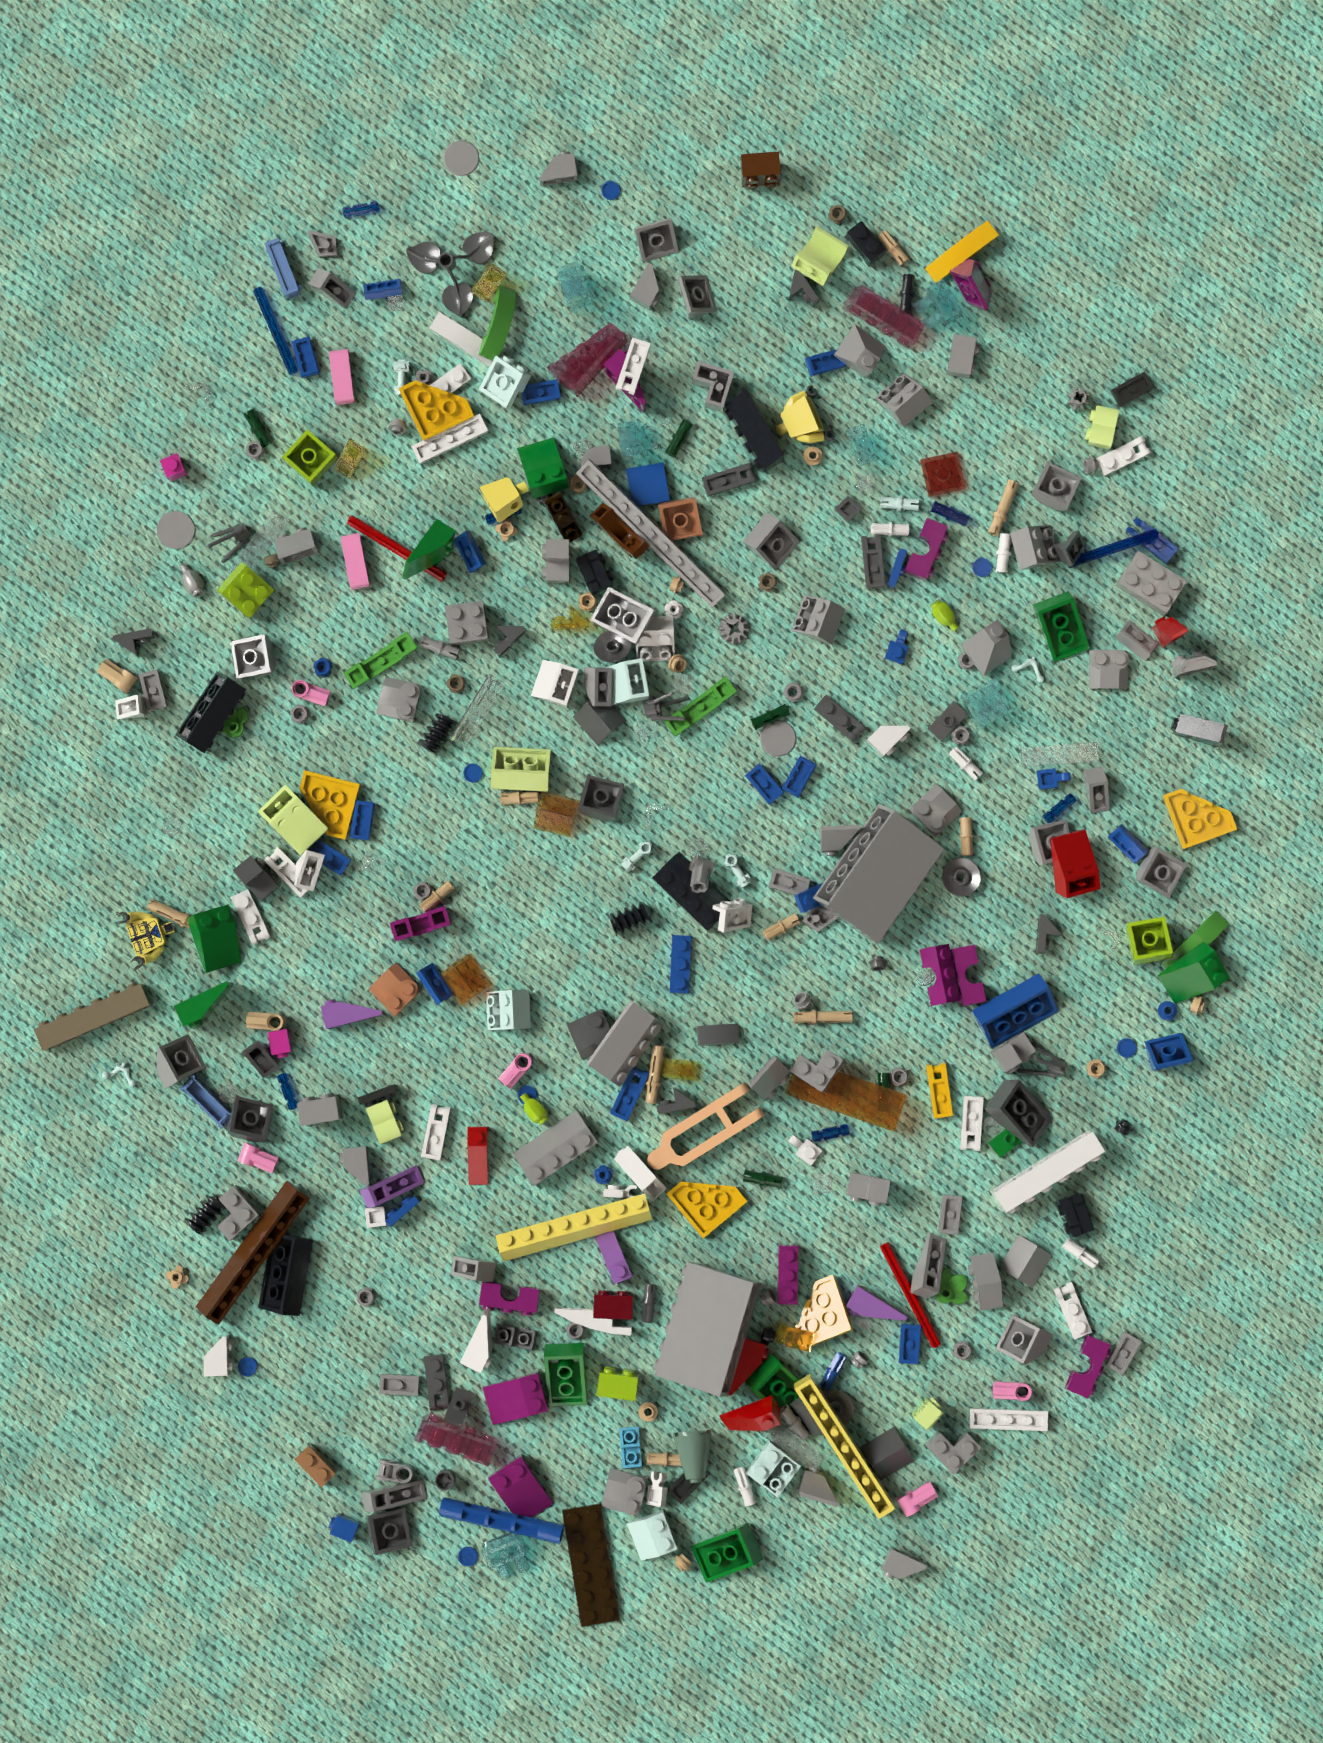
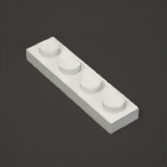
[411,414,488,464]
[969,1408,1048,1431]

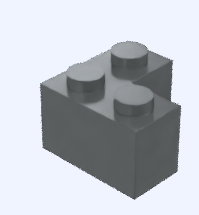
[233,855,279,902]

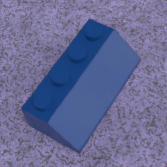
[972,973,1059,1048]

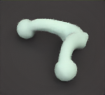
[1011,657,1044,683]
[102,1062,136,1087]

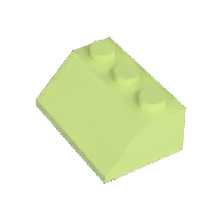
[491,747,551,792]

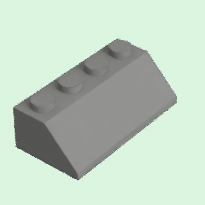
[586,1001,663,1087]
[513,1110,598,1186]

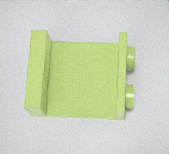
[791,226,849,286]

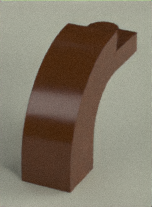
[590,503,649,559]

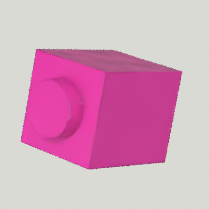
[160,453,188,482]
[268,1029,293,1058]

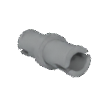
[420,635,460,660]
[780,1404,810,1441]

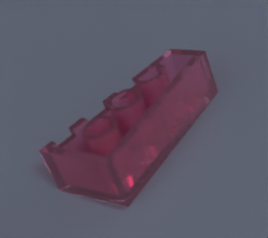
[841,285,925,347]
[546,323,628,397]
[414,1413,498,1466]

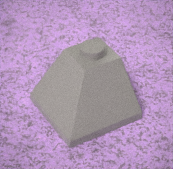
[834,324,885,377]
[961,619,1012,676]
[819,825,860,856]
[157,1034,206,1089]
[996,1314,1053,1365]
[798,1466,838,1507]

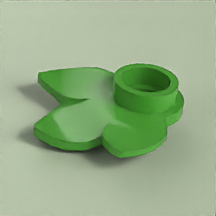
[221,707,249,738]
[935,1268,969,1305]

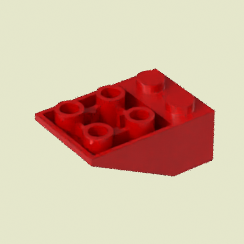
[1050,829,1101,898]

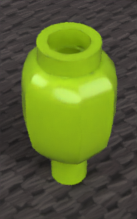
[931,599,959,631]
[520,1092,549,1125]

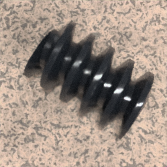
[418,713,458,756]
[610,901,652,936]
[185,1193,227,1235]

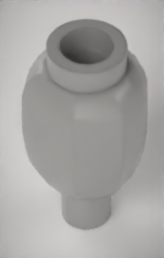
[180,564,204,597]

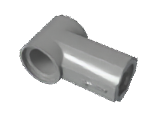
[689,855,714,893]

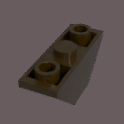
[543,491,583,542]

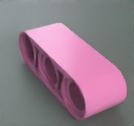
[329,349,355,405]
[341,533,370,590]

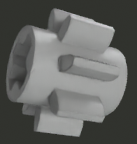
[1066,387,1090,411]

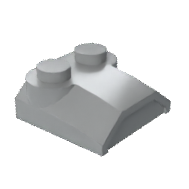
[1032,461,1082,511]
[230,634,275,680]
[1089,650,1129,690]
[1171,651,1217,678]
[376,677,423,723]
[909,784,962,837]
[1029,819,1070,865]
[1136,846,1188,899]
[601,1468,648,1516]

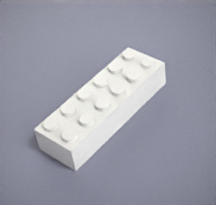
[990,1131,1105,1214]

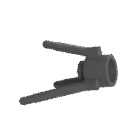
[208,523,251,563]
[644,692,689,721]
[1016,1042,1066,1078]

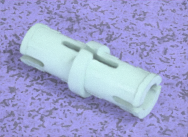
[880,496,919,511]

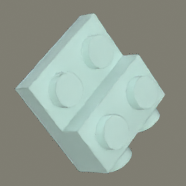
[479,355,531,408]

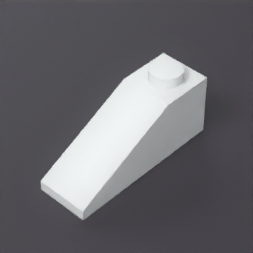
[460,1308,492,1373]

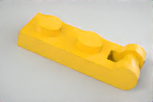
[926,1062,953,1119]

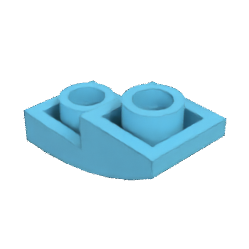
[619,1427,642,1469]

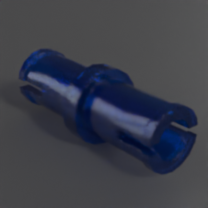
[930,501,970,526]

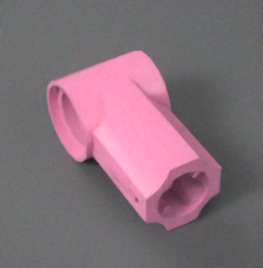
[292,680,331,707]
[498,1053,533,1089]
[237,1142,279,1173]
[993,1381,1032,1401]
[896,1481,938,1517]

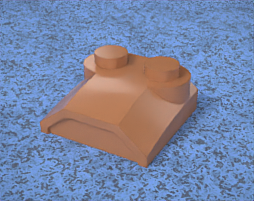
[658,497,703,540]
[369,963,423,1016]

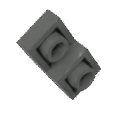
[696,1024,739,1046]
[494,1324,538,1350]

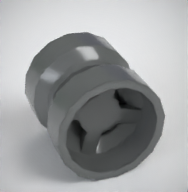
[435,1469,455,1491]

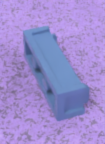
[264,238,303,300]
[180,1074,232,1129]

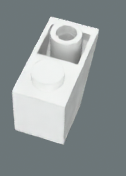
[866,726,911,757]
[204,1335,233,1377]

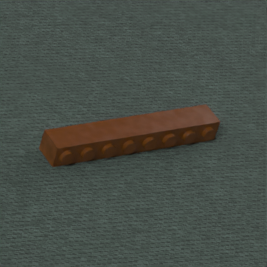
[196,1181,310,1325]

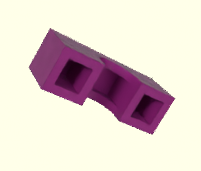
[904,518,949,581]
[390,906,452,942]
[920,944,960,1006]
[951,945,986,1006]
[777,1244,798,1305]
[479,1281,540,1316]
[1065,1334,1111,1398]

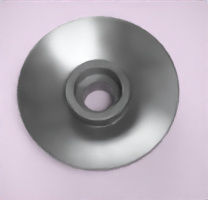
[593,631,632,662]
[942,858,981,896]
[823,1390,854,1426]

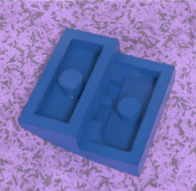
[626,462,670,506]

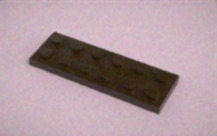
[562,1503,620,1627]

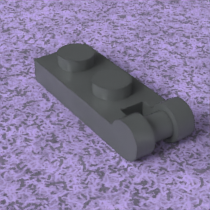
[702,463,758,497]
[861,535,885,589]
[813,695,866,743]
[424,1354,449,1411]

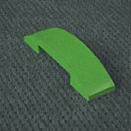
[478,284,516,361]
[343,632,418,689]
[664,676,737,737]
[1161,910,1229,968]

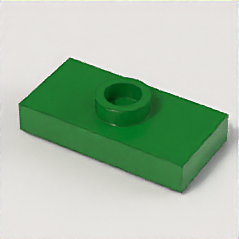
[988,1129,1022,1158]

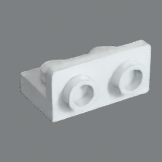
[713,898,753,932]

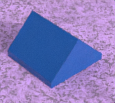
[1144,1033,1193,1071]

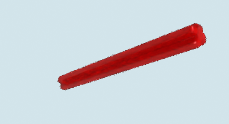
[347,515,447,581]
[880,1242,941,1348]

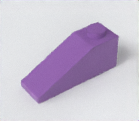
[320,999,384,1029]
[359,1165,424,1208]
[595,1231,632,1284]
[845,1285,908,1321]

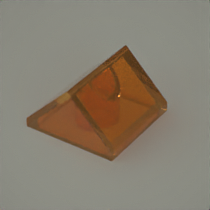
[533,791,579,837]
[441,954,492,1006]

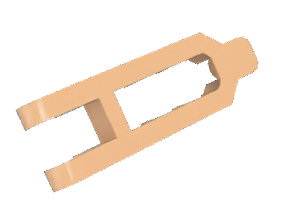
[647,1082,765,1170]

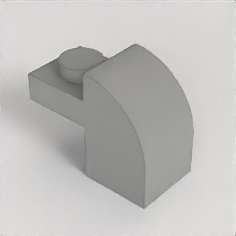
[581,445,612,468]

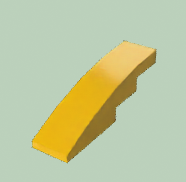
[925,220,999,284]

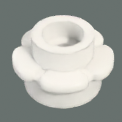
[664,600,683,619]

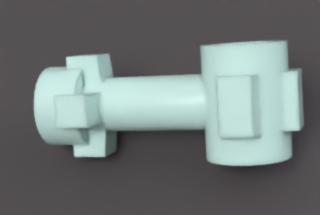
[393,360,410,396]
[621,842,652,872]
[724,854,751,888]

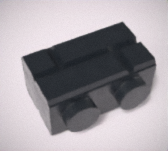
[846,221,885,267]
[576,550,614,595]
[1056,1193,1095,1237]

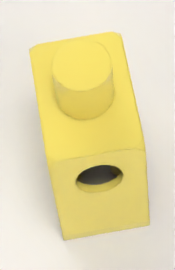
[480,477,529,523]

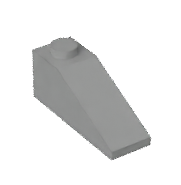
[910,1233,946,1299]
[361,1479,426,1512]

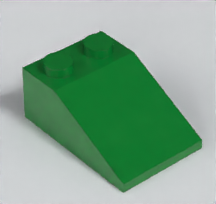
[517,437,569,499]
[402,519,456,580]
[1033,591,1090,662]
[187,904,241,974]
[1157,942,1230,1004]
[174,981,233,1029]
[544,1343,587,1406]
[745,1354,799,1416]
[691,1523,763,1583]

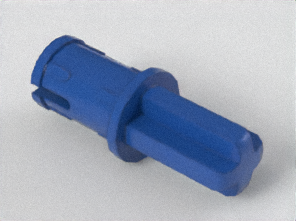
[819,1352,847,1390]

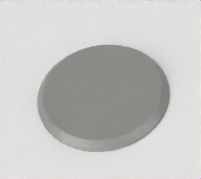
[443,140,480,176]
[157,511,195,549]
[760,720,797,757]

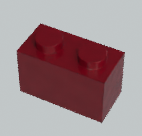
[593,1290,633,1319]

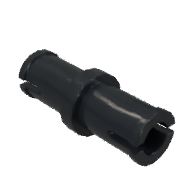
[899,274,915,314]

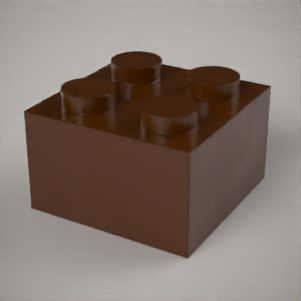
[740,151,781,190]

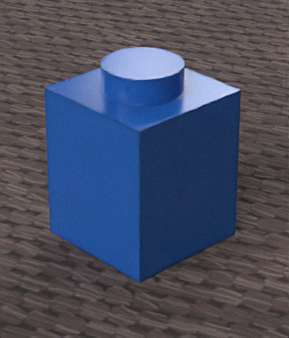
[328,1513,360,1542]

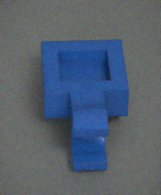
[884,629,909,665]
[1036,768,1071,790]

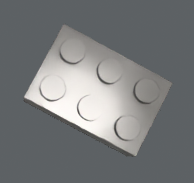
[1115,551,1187,616]

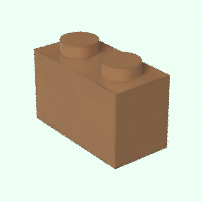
[294,1444,337,1488]

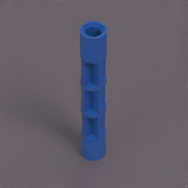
[439,1497,564,1544]

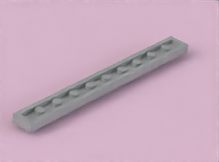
[576,459,726,608]

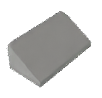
[1115,620,1159,661]

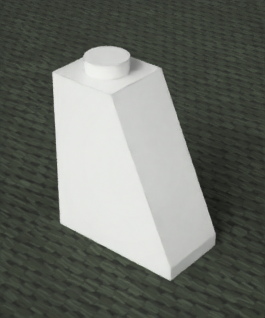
[614,1146,667,1201]

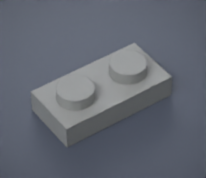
[139,670,168,712]
[768,868,811,895]
[938,1194,962,1235]
[1105,1331,1142,1375]
[379,1374,420,1396]

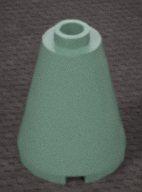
[673,1430,712,1483]

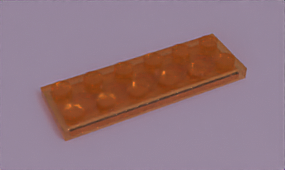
[785,1058,907,1132]

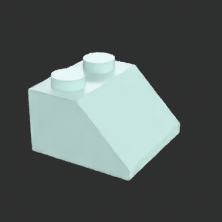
[627,1510,677,1560]

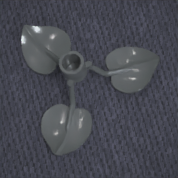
[406,232,494,316]

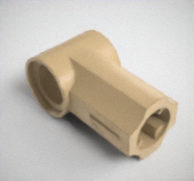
[97,659,138,694]
[246,1012,286,1031]

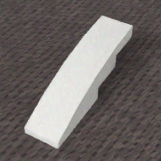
[429,312,505,368]
[554,1307,632,1336]

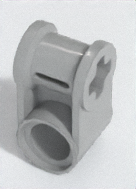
[376,1459,414,1483]

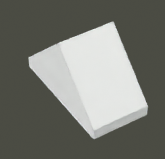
[115,695,147,720]
[294,850,325,891]

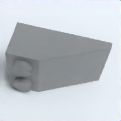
[590,587,655,645]
[747,1056,790,1100]

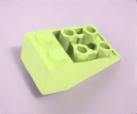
[258,785,329,856]

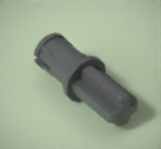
[641,1284,657,1323]

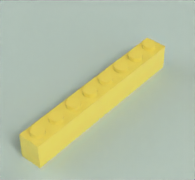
[496,1194,652,1262]
[794,1373,895,1519]

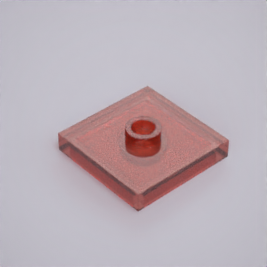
[920,451,966,497]

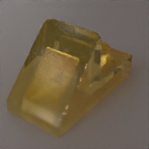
[470,263,507,302]
[334,438,367,479]
[551,604,589,630]
[660,1058,698,1081]
[774,1322,815,1352]

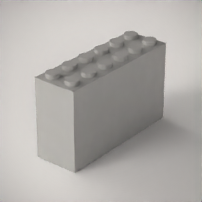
[813,804,944,943]
[654,1262,762,1397]

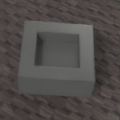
[834,496,861,523]

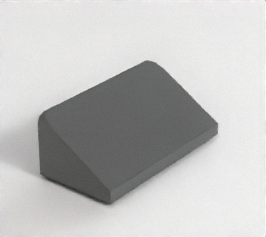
[789,1397,823,1435]

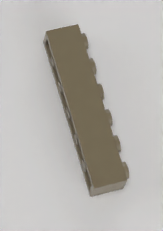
[34,982,152,1051]

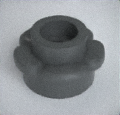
[869,956,888,971]

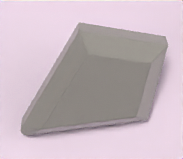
[307,230,337,258]
[802,907,838,932]

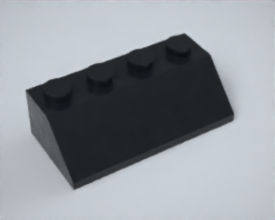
[724,389,785,472]
[175,671,246,753]
[652,852,730,932]
[258,1234,313,1316]

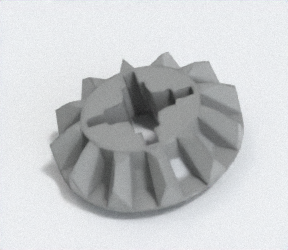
[719,614,749,644]

